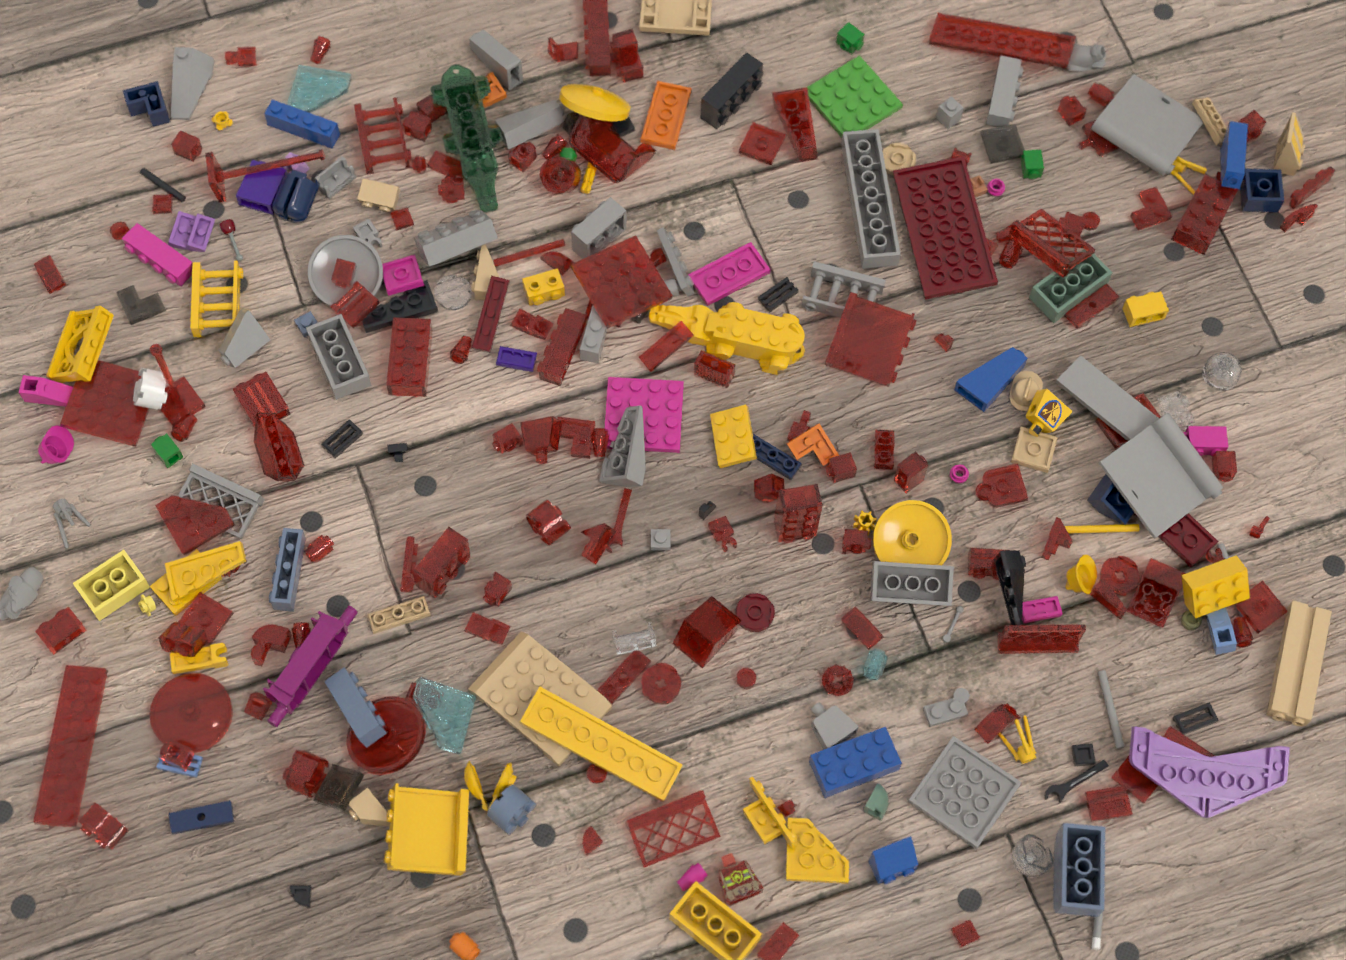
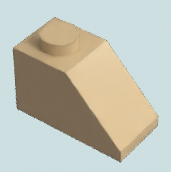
[348,788,390,826]

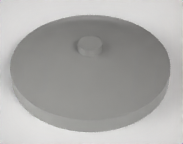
[308,235,383,310]

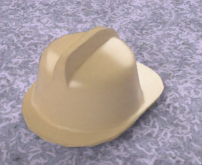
[1009,371,1043,411]

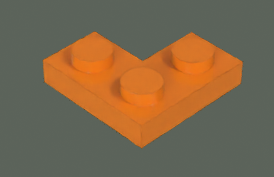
[786,423,839,466]

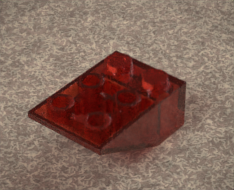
[1126,557,1186,628]

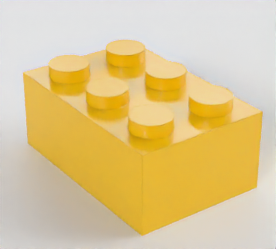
[1181,555,1250,618]

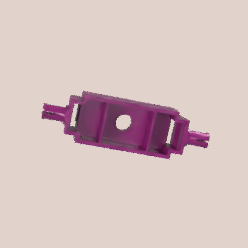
[263,605,358,728]

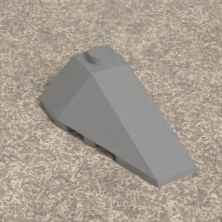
[599,406,646,487]

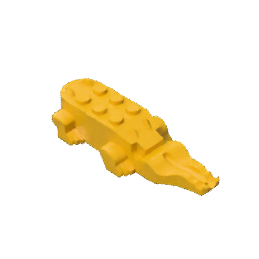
[649,302,805,375]

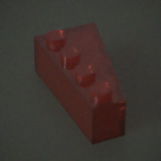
[772,87,818,162]

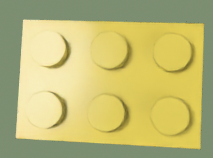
[73,550,150,621]

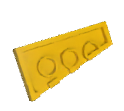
[165,541,246,602]

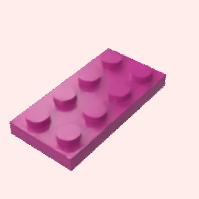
[688,242,771,306]

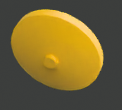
[559,84,631,121]
[873,500,952,565]

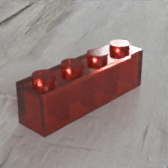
[537,308,587,386]

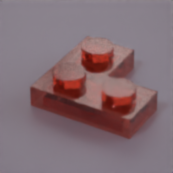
[1130,187,1172,231]
[555,416,596,459]

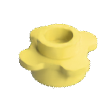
[138,594,156,616]

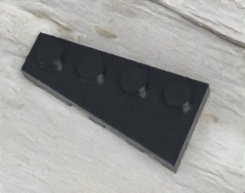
[360,280,438,333]

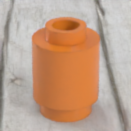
[449,932,481,960]

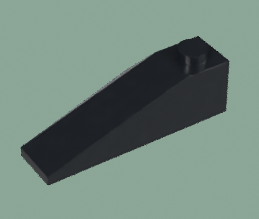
[993,550,1026,635]

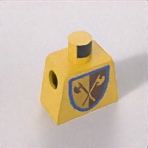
[1026,389,1072,437]

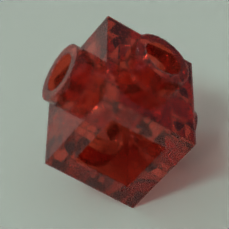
[438,176,465,203]

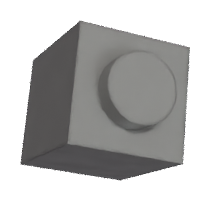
[936,96,964,129]

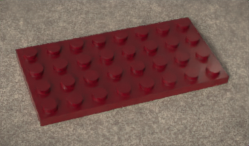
[893,156,998,300]

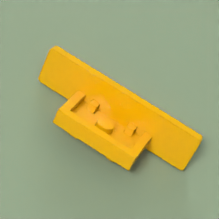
[743,776,797,850]

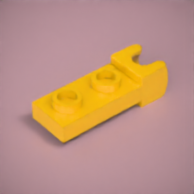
[170,643,229,674]

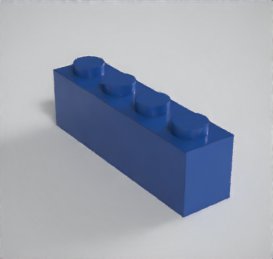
[264,99,340,149]

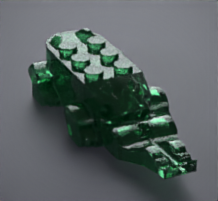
[430,64,503,213]

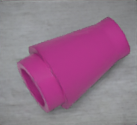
[677,862,708,891]

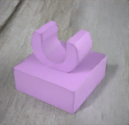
[284,152,309,173]

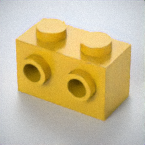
[522,268,565,306]
[1122,291,1169,327]

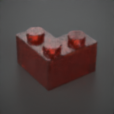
[610,29,644,83]

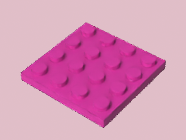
[603,377,684,453]

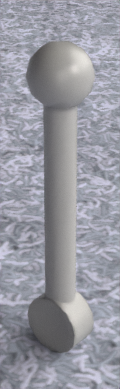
[943,606,964,643]

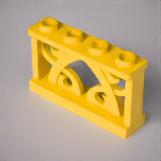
[46,305,114,384]

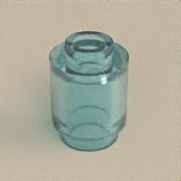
[863,649,888,680]

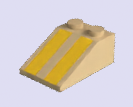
[1273,112,1305,176]

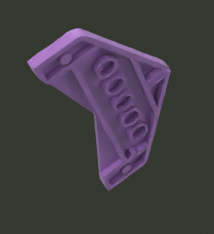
[1129,726,1290,818]

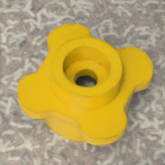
[212,111,233,131]

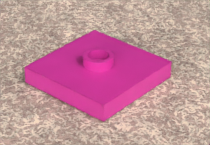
[382,255,424,296]

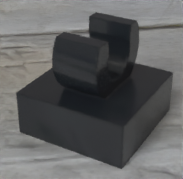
[387,443,409,462]

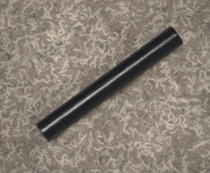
[140,168,186,202]

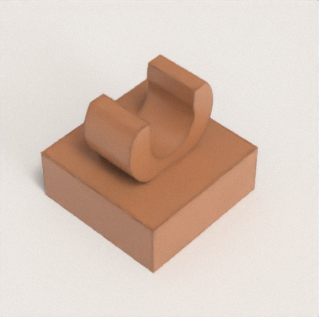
[970,175,988,198]

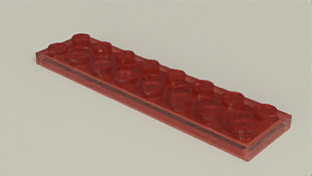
[929,13,1076,69]
[33,665,108,828]

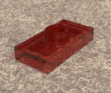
[427,151,468,181]
[756,922,800,960]

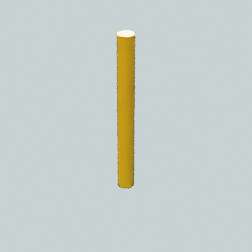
[1061,524,1140,534]

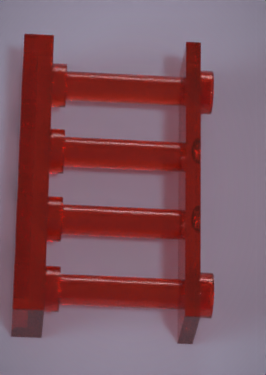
[354,97,412,175]

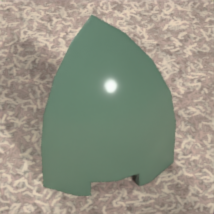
[863,783,889,821]

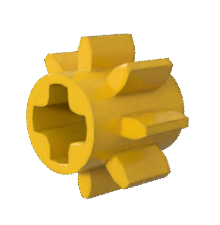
[853,510,877,536]

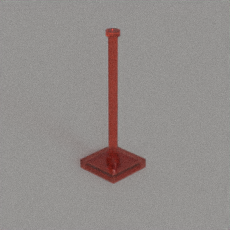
[205,149,325,203]
[150,344,206,427]

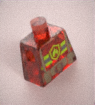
[718,853,763,907]

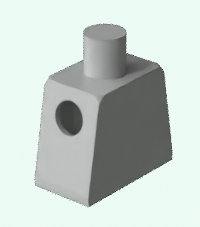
[811,702,859,750]

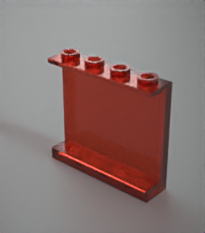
[825,292,917,387]

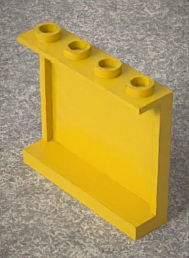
[384,783,469,876]

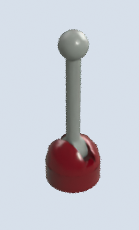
[219,219,243,262]

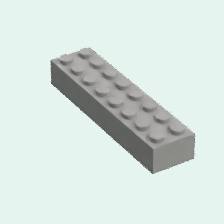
[841,129,901,269]

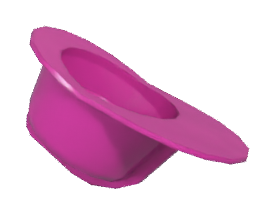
[38,425,74,464]

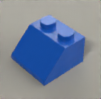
[868,836,918,885]

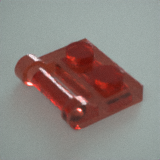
[330,281,380,328]

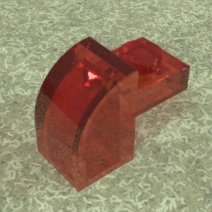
[251,624,292,667]
[974,703,1021,744]

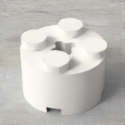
[133,368,170,410]

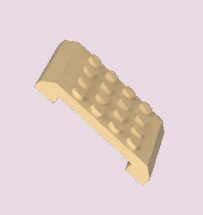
[639,0,712,35]
[468,631,612,767]

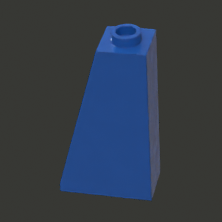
[1220,121,1248,189]
[954,347,1028,412]

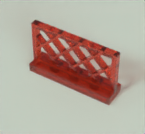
[1009,208,1096,278]
[997,624,1086,654]
[625,790,721,868]

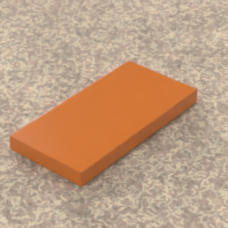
[640,81,692,150]

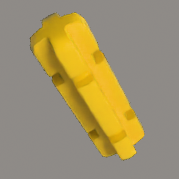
[580,160,598,194]

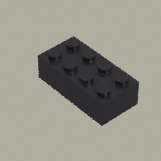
[700,52,763,130]

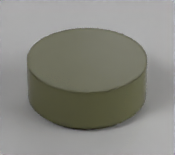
[1181,610,1202,631]

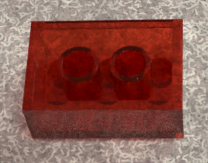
[413,527,471,599]

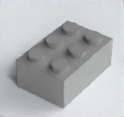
[571,197,626,263]

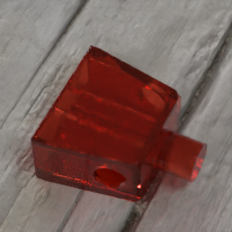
[520,416,562,464]

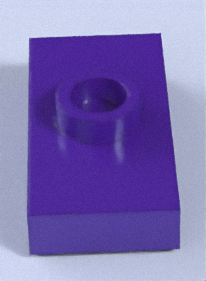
[496,346,537,372]

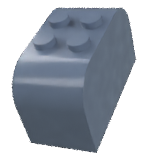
[1053,823,1105,917]

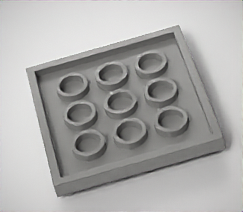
[908,736,1022,849]

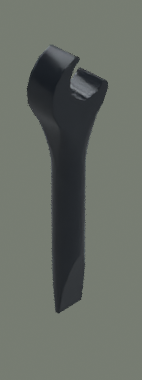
[1044,760,1109,803]

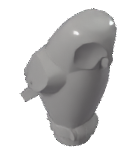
[1051,44,1106,71]
[0,567,43,621]

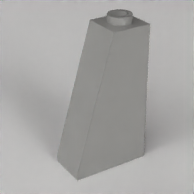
[469,29,523,90]
[495,100,565,149]

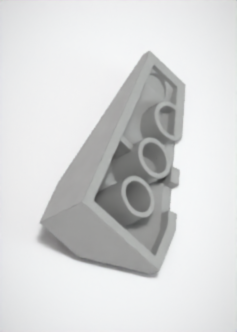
[171,47,214,120]

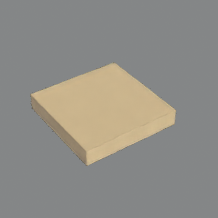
[1011,427,1058,473]

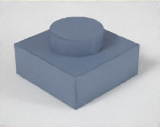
[294,311,318,337]

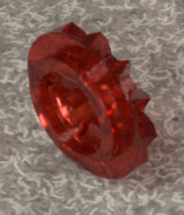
[822,664,854,696]

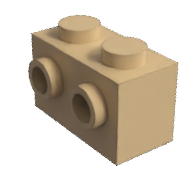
[357,178,400,213]

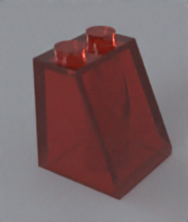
[672,596,742,669]

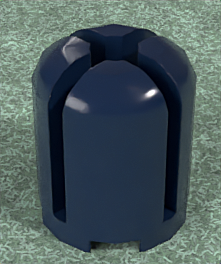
[273,170,320,223]

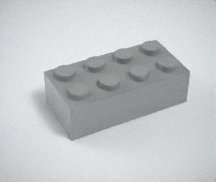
[413,210,498,267]
[306,314,371,400]
[870,561,954,606]

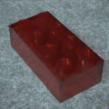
[1171,174,1238,255]
[387,317,433,397]
[774,484,823,543]

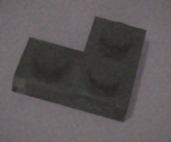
[116,285,166,325]

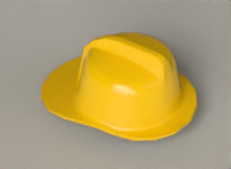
[1065,555,1097,594]

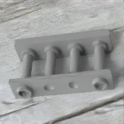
[801,261,886,326]

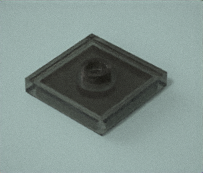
[980,124,1024,164]
[313,764,364,812]

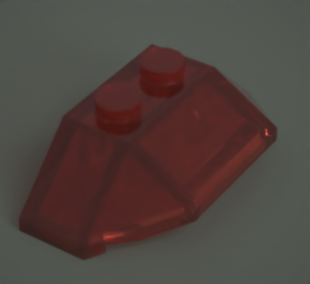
[254,413,305,481]

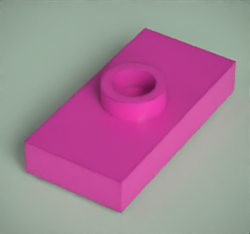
[1022,596,1063,623]

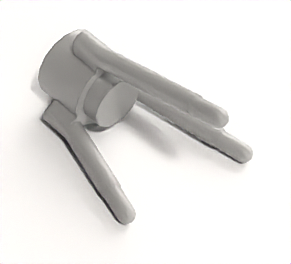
[53,499,91,549]

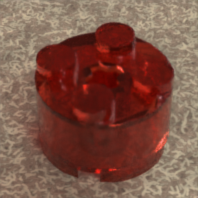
[540,156,581,194]
[526,499,571,546]
[283,750,329,798]

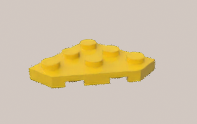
[786,818,849,884]

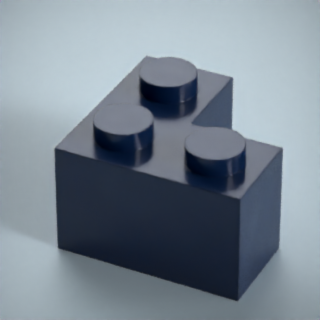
[123,81,170,127]

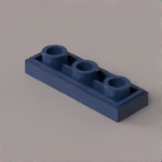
[753,434,802,480]
[169,800,235,835]

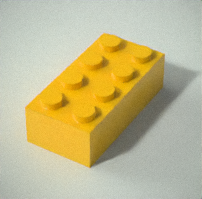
[669,881,762,960]

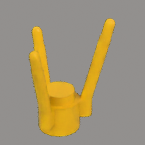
[1170,156,1207,197]
[999,715,1037,764]

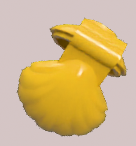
[464,761,517,810]

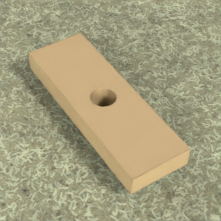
[1192,97,1227,146]
[367,596,431,634]

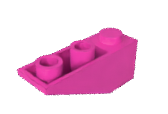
[19,375,85,409]

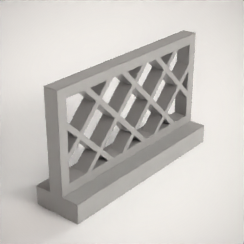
[173,463,265,539]

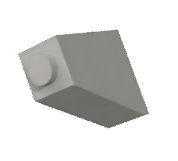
[218,308,270,368]

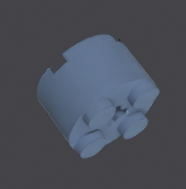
[487,785,536,835]

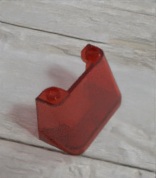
[568,115,657,183]

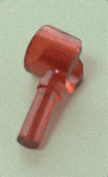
[1249,516,1270,539]

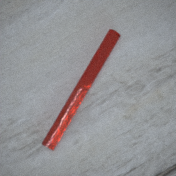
[493,239,565,267]

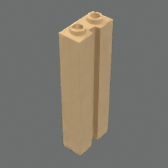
[1266,600,1332,727]

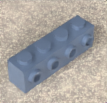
[269,528,306,612]
[324,667,387,747]

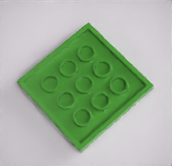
[803,55,903,138]

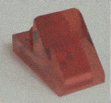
[1041,517,1072,560]
[581,523,616,565]

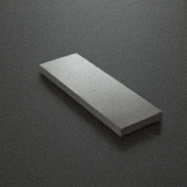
[1055,355,1159,441]

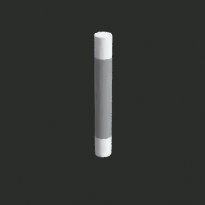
[1092,912,1103,950]

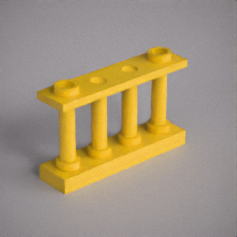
[190,261,244,337]

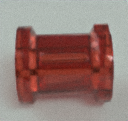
[950,147,972,166]

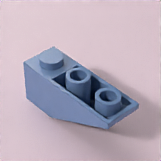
[1205,607,1237,655]

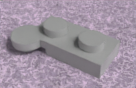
[923,688,970,727]

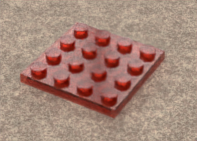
[571,235,673,329]
[60,360,150,447]

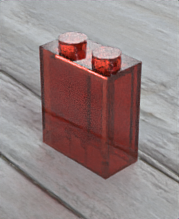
[232,372,291,432]

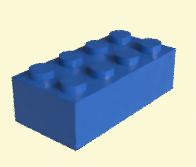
[809,727,902,799]

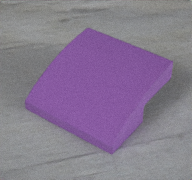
[168,211,215,252]

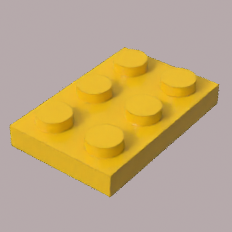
[710,405,757,468]
[150,549,222,616]

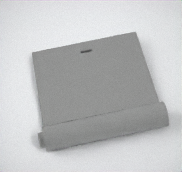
[1091,74,1203,176]
[1099,412,1223,539]

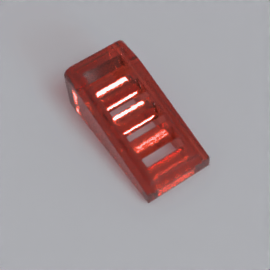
[1090,578,1127,619]

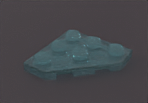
[287,65,352,113]
[413,677,476,755]

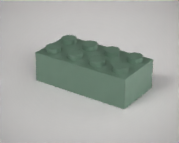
[1029,247,1113,323]

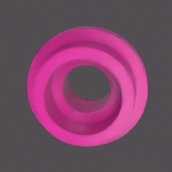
[987,178,1005,196]
[949,464,969,483]

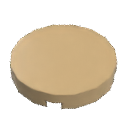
[882,143,916,176]

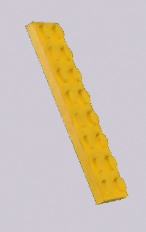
[519,686,683,802]

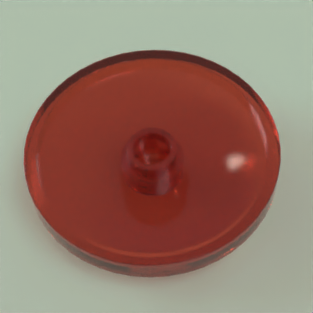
[150,673,233,753]
[347,696,426,775]

